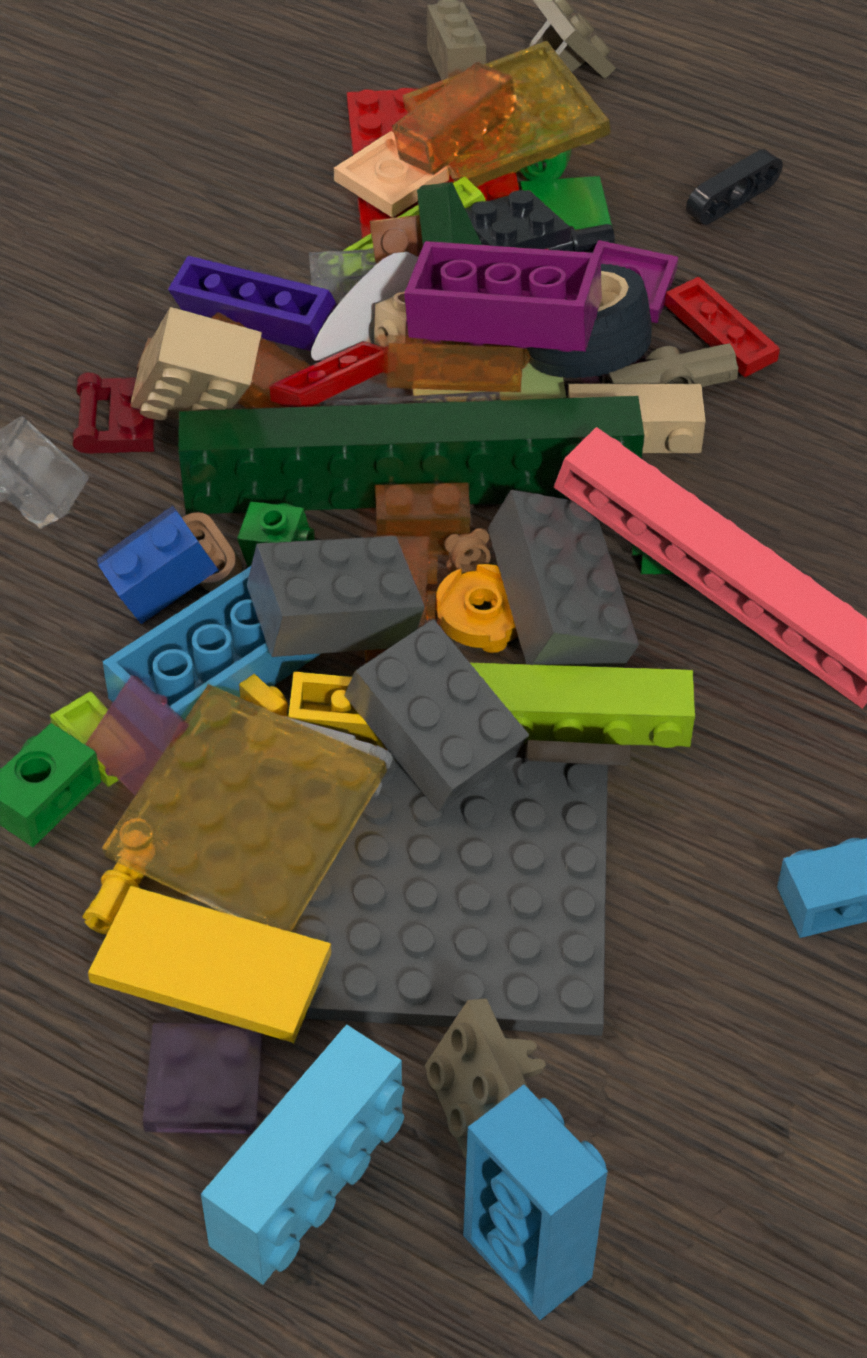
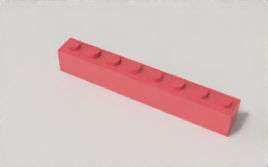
[554,427,867,709]

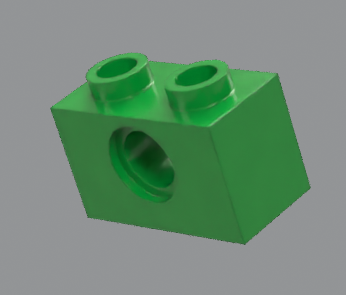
[0,723,101,847]

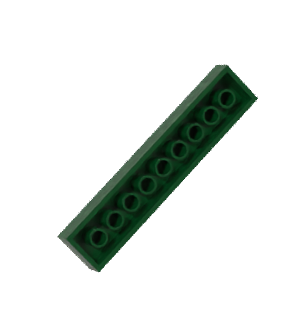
[178,396,645,515]

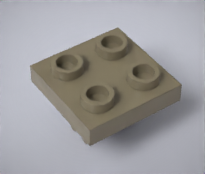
[529,0,616,81]
[424,998,546,1159]

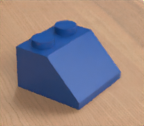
[97,506,218,624]

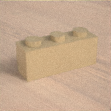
[567,384,706,453]

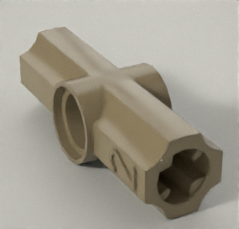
[602,343,738,387]

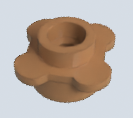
[444,528,491,574]

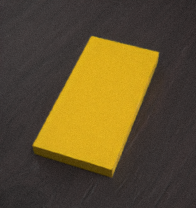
[88,886,331,1043]

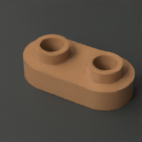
[182,512,242,592]

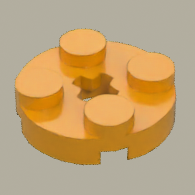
[436,564,518,653]

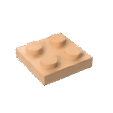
[334,131,449,218]

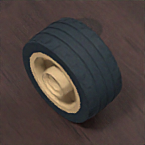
[524,264,652,378]

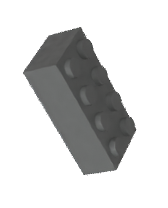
[488,490,639,668]

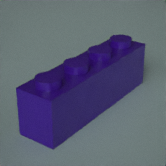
[168,256,338,351]

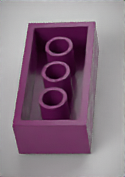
[404,241,602,352]

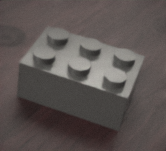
[247,536,425,657]
[344,619,529,812]

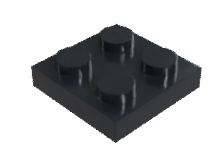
[465,190,570,249]

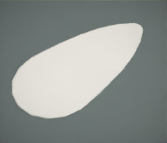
[311,252,419,361]

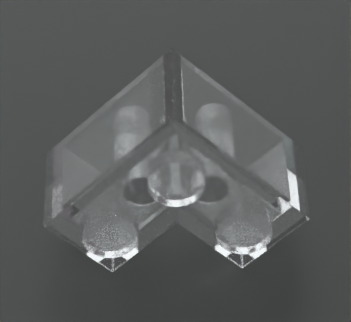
[0,416,89,529]

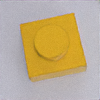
[239,674,288,726]

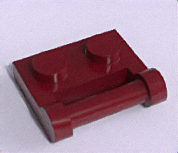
[73,372,156,454]

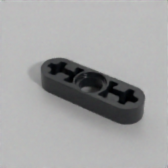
[686,149,783,225]

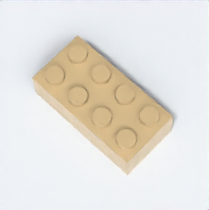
[130,307,262,420]

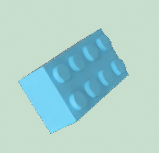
[201,1024,404,1284]

